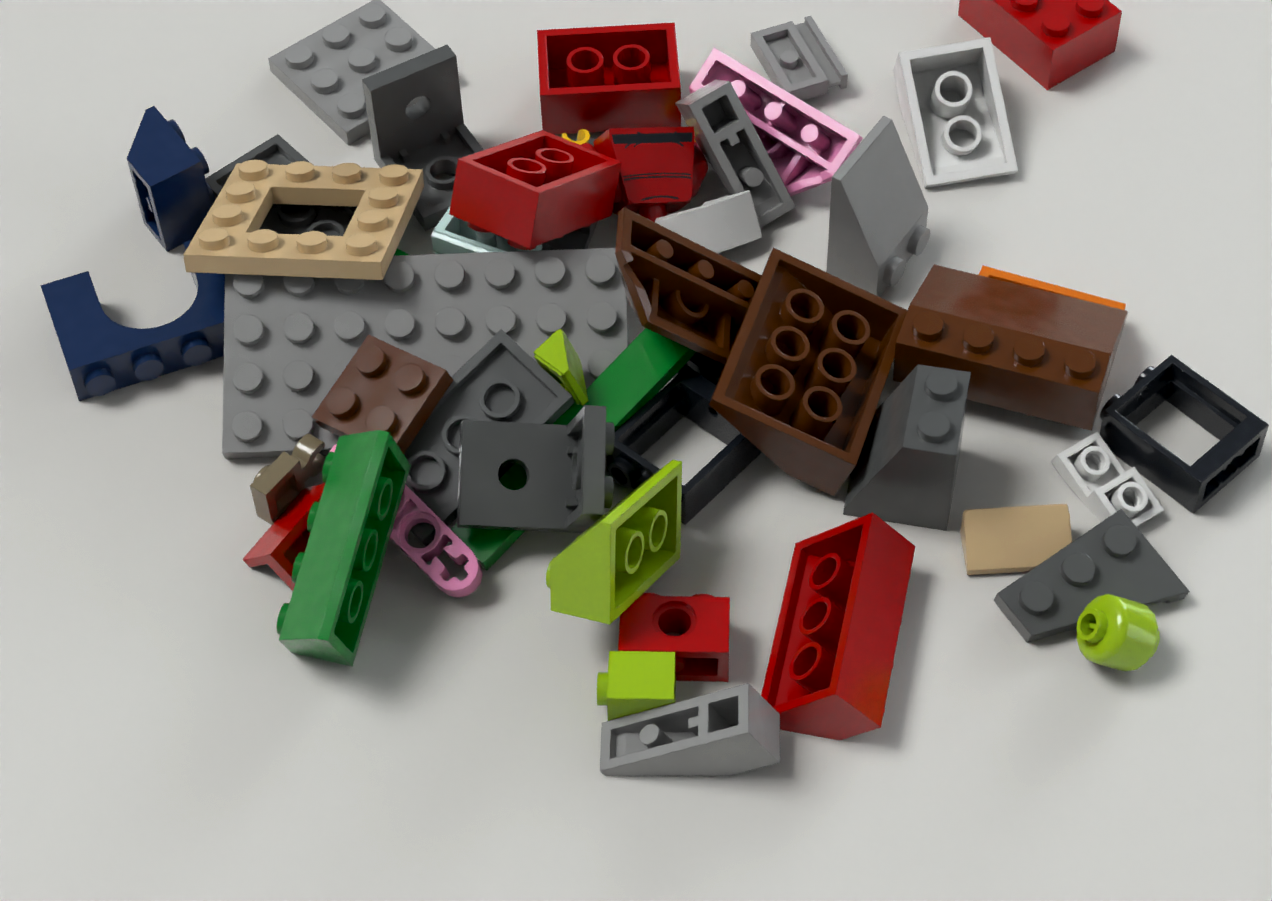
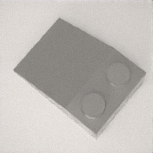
[826,116,930,297]

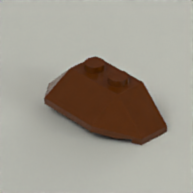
[615,207,761,365]

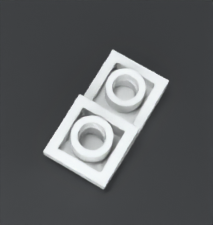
[655,190,763,253]
[1051,431,1164,527]

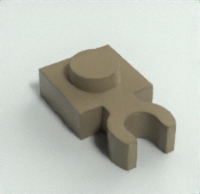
[250,433,326,525]

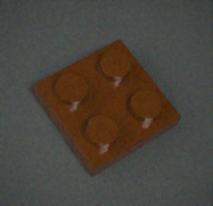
[312,334,453,454]

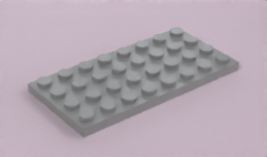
[222,248,628,459]

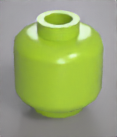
[1076,594,1160,672]

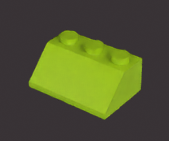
[546,460,682,625]

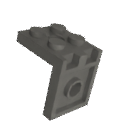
[362,44,484,231]
[457,405,615,533]

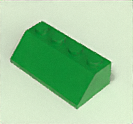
[277,430,411,667]

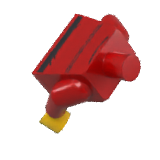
[561,126,709,222]

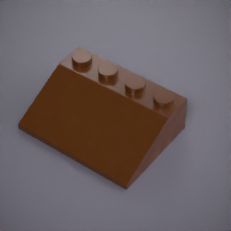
[709,247,908,496]
[893,264,1128,431]

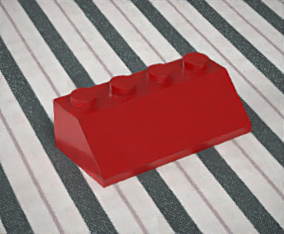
[761,512,915,741]

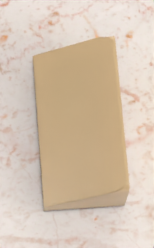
[960,504,1072,575]

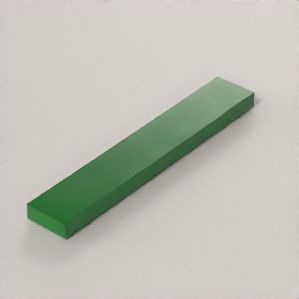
[451,328,696,570]

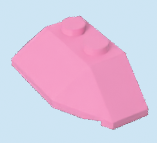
[689,48,863,196]

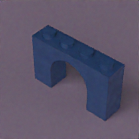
[40,240,225,401]

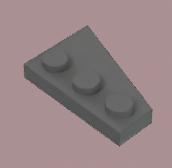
[993,509,1190,643]

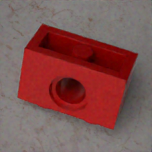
[618,593,730,682]

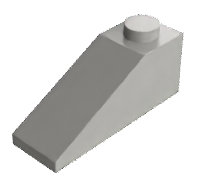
[676,79,796,228]
[600,683,780,776]

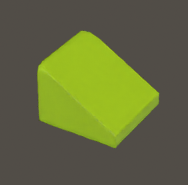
[533,329,588,406]

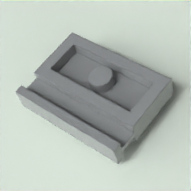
[750,16,848,101]

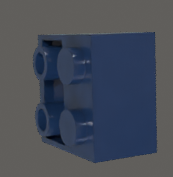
[127,106,216,252]

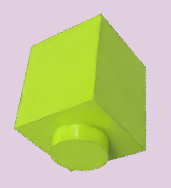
[597,651,676,721]

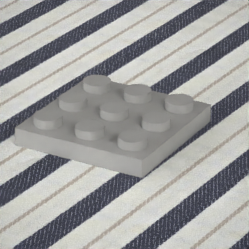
[268,0,435,145]

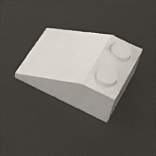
[893,37,1018,188]

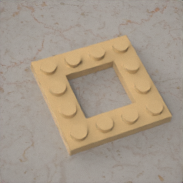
[183,160,424,280]

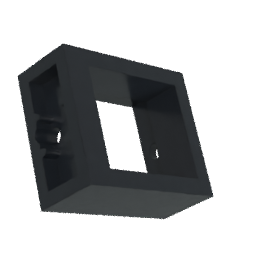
[1099,354,1269,514]
[607,366,762,525]

